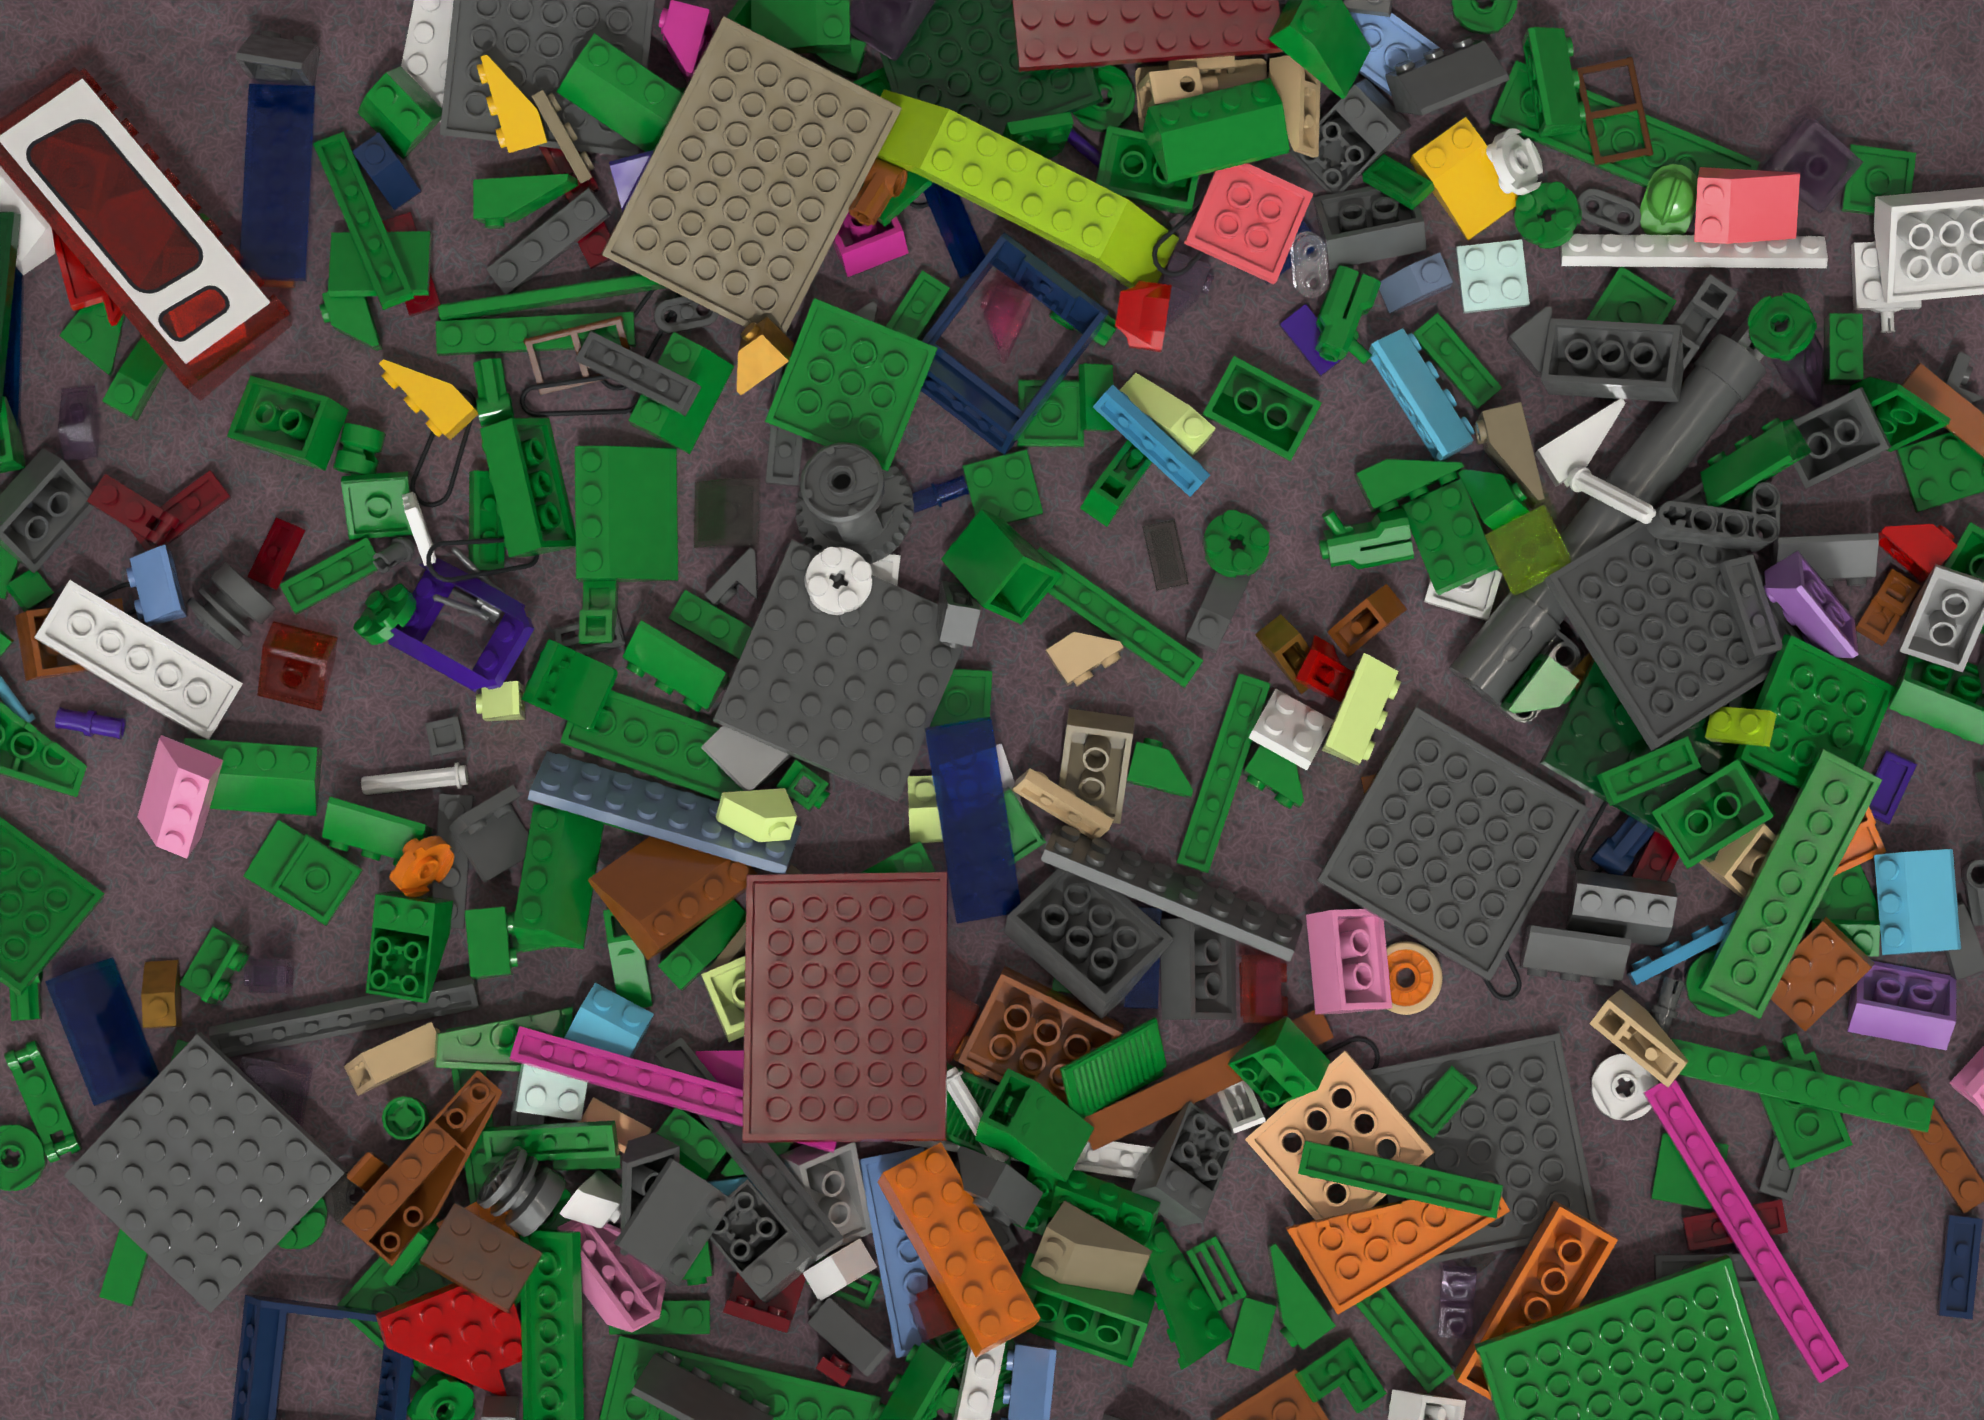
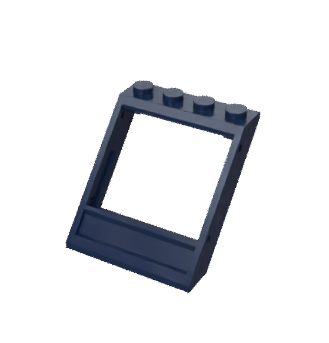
[921,232,1109,455]
[231,1295,414,1420]

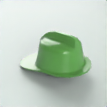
[1640,164,1698,235]

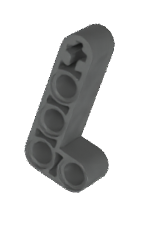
[1646,482,1780,552]

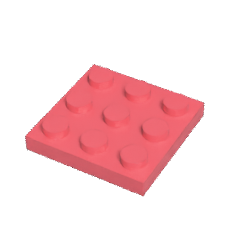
[1184,163,1313,284]

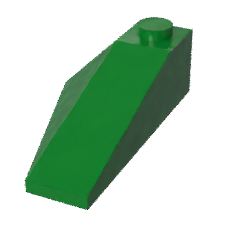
[0,702,87,798]

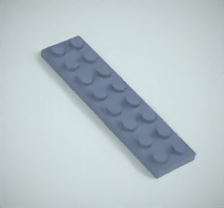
[528,751,802,874]

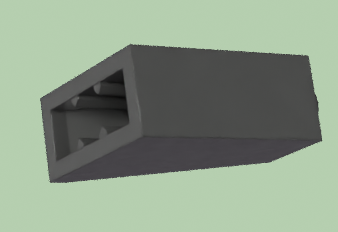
[807,1297,891,1377]

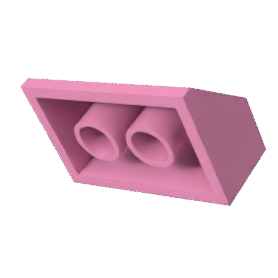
[137,735,223,859]
[1306,909,1392,1015]

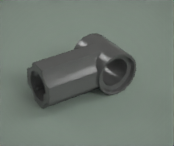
[1961,860,1984,926]

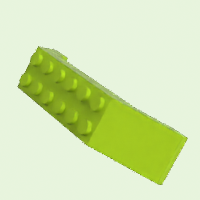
[876,89,1179,288]

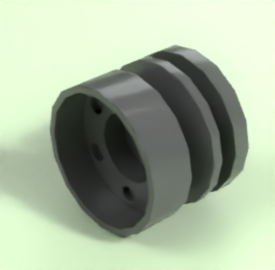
[186,561,277,650]
[477,1146,566,1237]

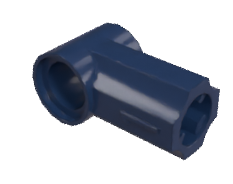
[1591,816,1655,876]

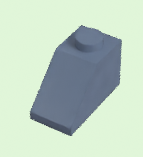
[1379,252,1453,314]

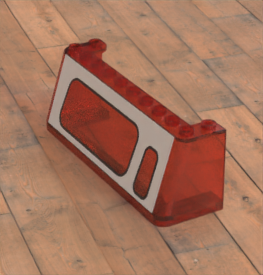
[0,67,292,401]

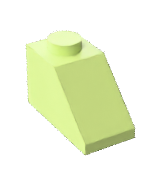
[476,681,525,721]
[716,788,797,842]

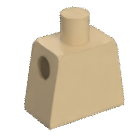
[1137,67,1219,118]

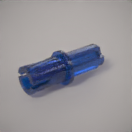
[912,475,969,514]

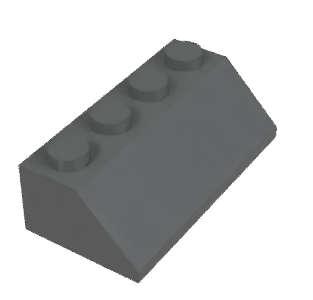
[1541,318,1683,402]

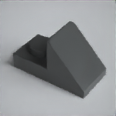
[1944,352,1983,405]
[705,547,758,607]

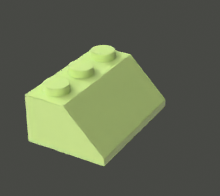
[1322,653,1401,765]
[701,956,745,1042]

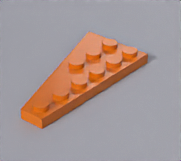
[1285,1181,1510,1315]

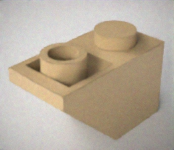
[1046,632,1124,687]

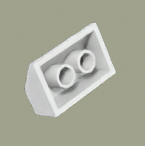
[0,165,55,275]

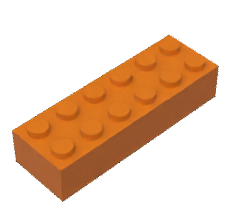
[877,1142,1041,1358]
[1453,1201,1618,1401]

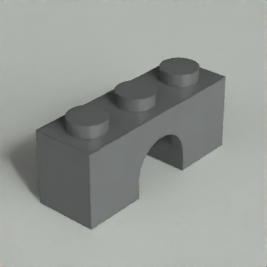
[1674,274,1737,371]

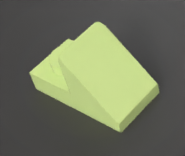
[908,775,944,844]

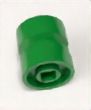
[333,423,386,475]
[382,1096,430,1140]

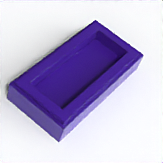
[1279,304,1347,377]
[1869,750,1917,825]

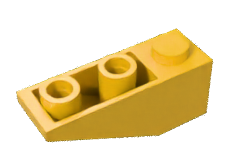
[477,55,548,153]
[379,359,478,440]

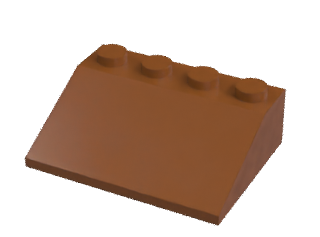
[587,836,757,960]
[958,966,1124,1107]

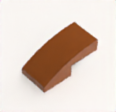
[1855,569,1920,646]

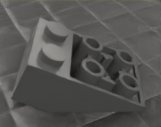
[1289,79,1412,194]
[1131,1101,1237,1227]
[709,1179,816,1304]

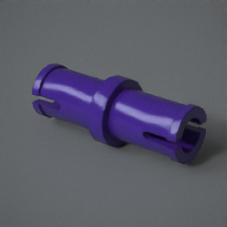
[55,707,126,739]

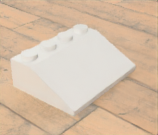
[1874,187,1984,303]

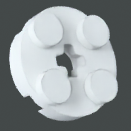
[1486,128,1543,195]
[804,547,872,615]
[1591,1054,1658,1121]

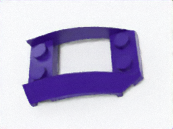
[388,558,534,693]

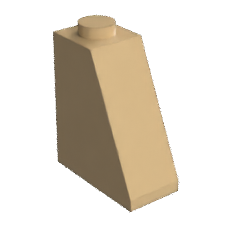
[344,1022,440,1096]

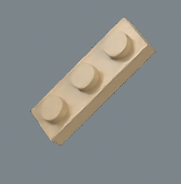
[1012,768,1114,840]

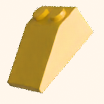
[1410,117,1518,241]

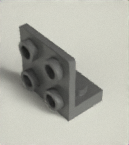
[448,785,529,882]

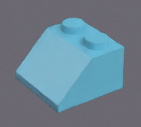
[564,983,654,1058]

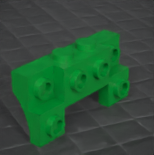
[1013,1166,1161,1247]

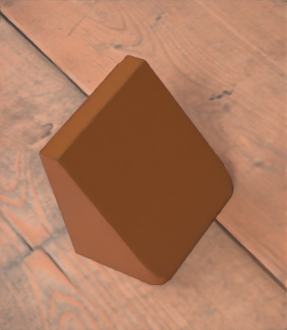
[347,1152,389,1192]

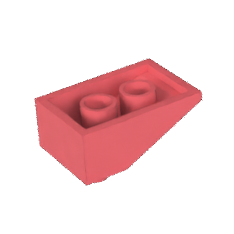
[1694,167,1800,244]

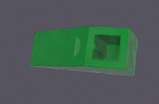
[1355,459,1464,513]
[603,910,653,1008]

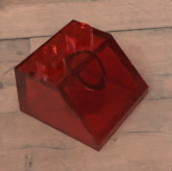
[257,621,338,711]
[1239,955,1288,1024]

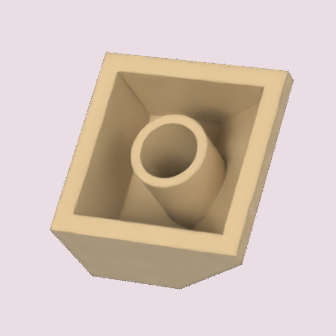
[1699,823,1776,900]

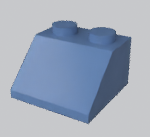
[126,545,187,626]

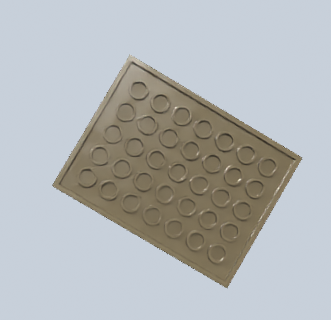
[601,15,902,334]

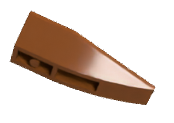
[341,1070,503,1266]

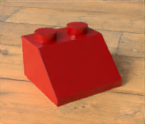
[1877,524,1958,582]

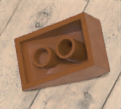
[15,598,124,681]

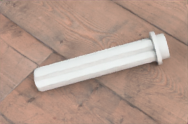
[1567,466,1656,524]
[361,762,468,795]
[947,1066,1008,1162]

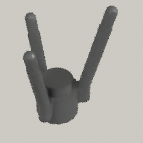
[433,547,504,623]

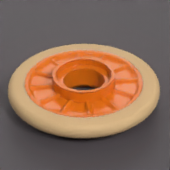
[1386,941,1442,1015]

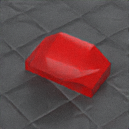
[1115,281,1172,352]
[1295,635,1355,703]

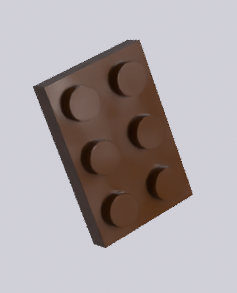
[420,1203,542,1313]

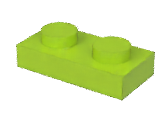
[1705,707,1777,747]

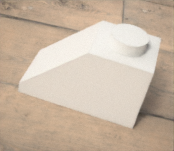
[559,1170,622,1229]
[1388,1389,1466,1420]

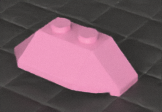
[557,1220,666,1333]

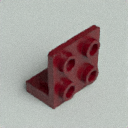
[723,1269,808,1333]

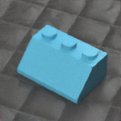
[1874,849,1961,955]

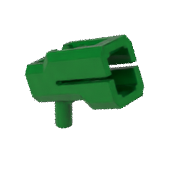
[1315,265,1381,365]
[1319,508,1414,569]

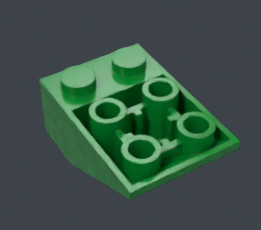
[366,891,453,1003]
[975,1068,1094,1182]

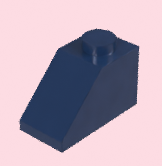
[352,132,421,211]

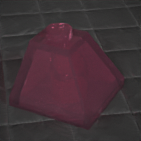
[980,284,1034,364]

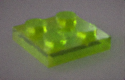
[1485,505,1572,596]

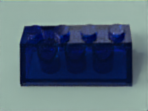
[45,957,160,1106]

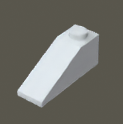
[1535,399,1626,488]

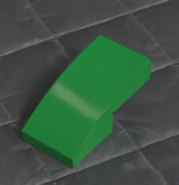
[579,581,618,644]

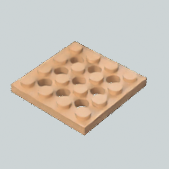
[1245,1051,1435,1220]

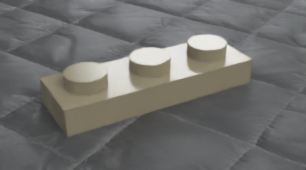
[532,90,595,184]

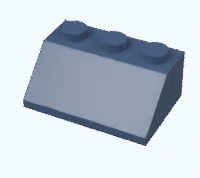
[1001,1343,1057,1420]

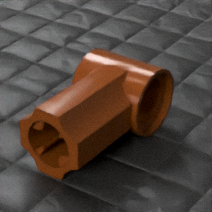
[848,158,908,226]

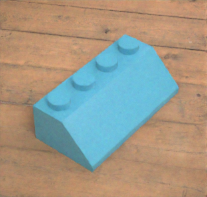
[1369,328,1475,462]

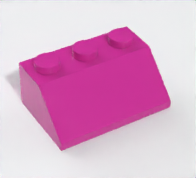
[659,0,715,84]

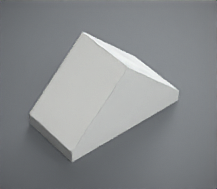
[1217,1080,1266,1134]
[803,1238,877,1301]

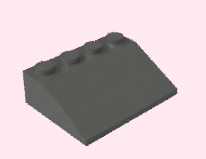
[1004,868,1174,1020]
[631,1351,775,1420]

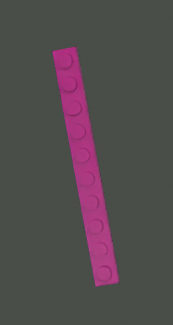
[510,1026,837,1153]
[1643,1080,1849,1383]

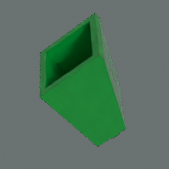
[941,509,1063,625]

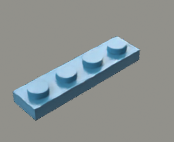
[1093,385,1210,497]
[1627,910,1738,986]

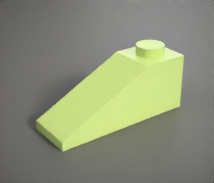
[1119,373,1216,458]

